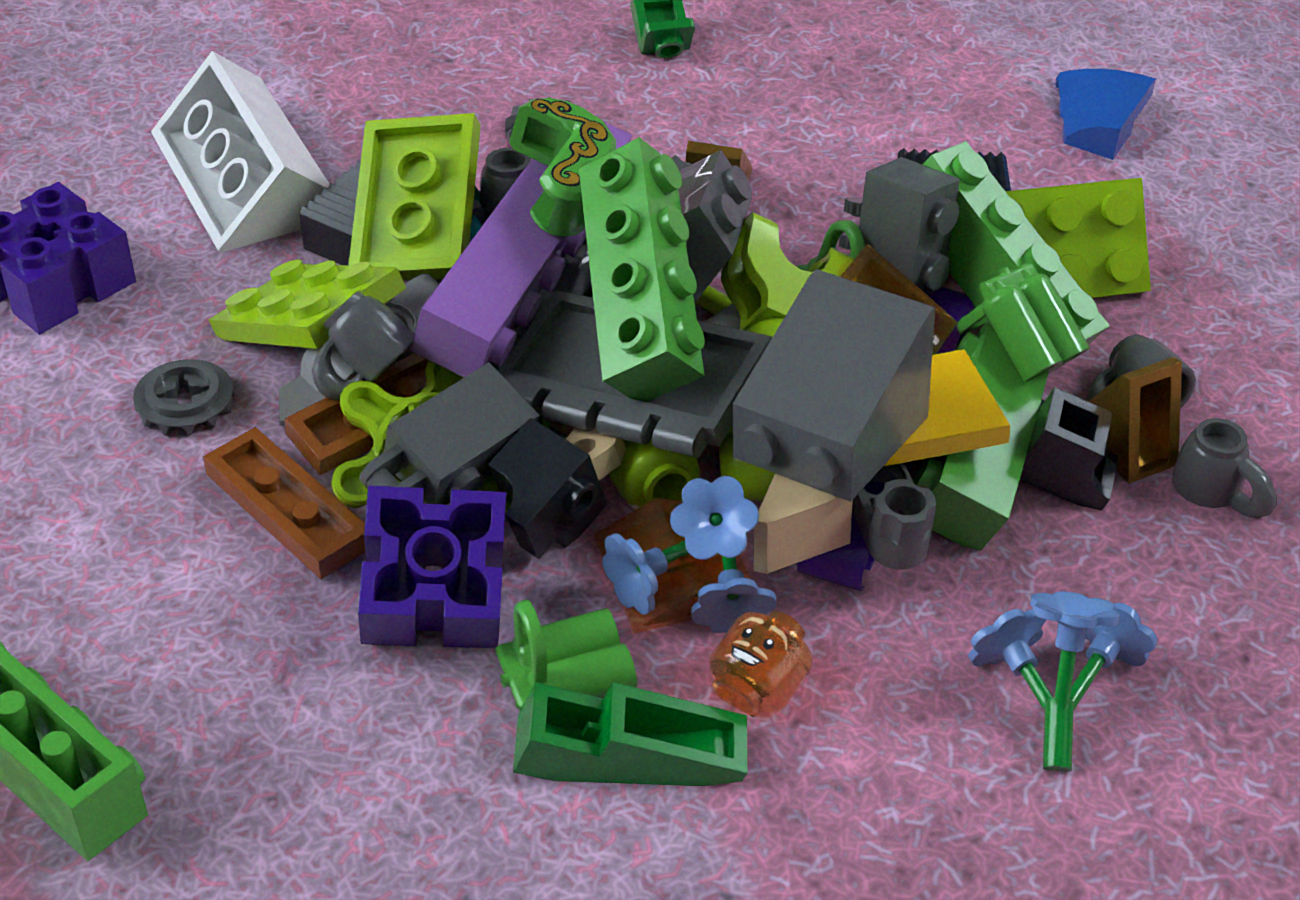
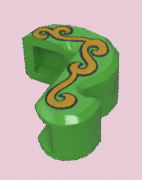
[509,98,616,237]

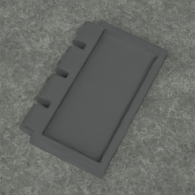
[498,290,772,458]

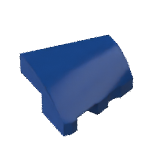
[1055,69,1156,160]

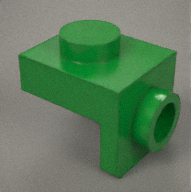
[630,0,695,58]

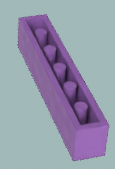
[411,121,632,377]

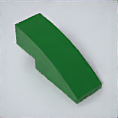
[513,682,748,786]

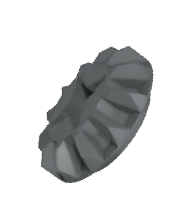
[133,359,234,436]

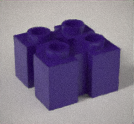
[0,181,137,335]
[358,485,506,648]

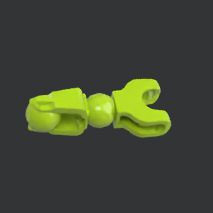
[719,212,855,502]

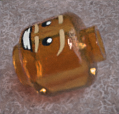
[709,611,813,717]

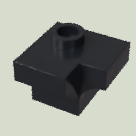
[1020,387,1119,511]
[488,418,608,559]

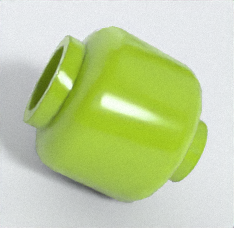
[609,439,700,516]

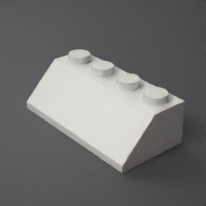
[151,51,330,253]

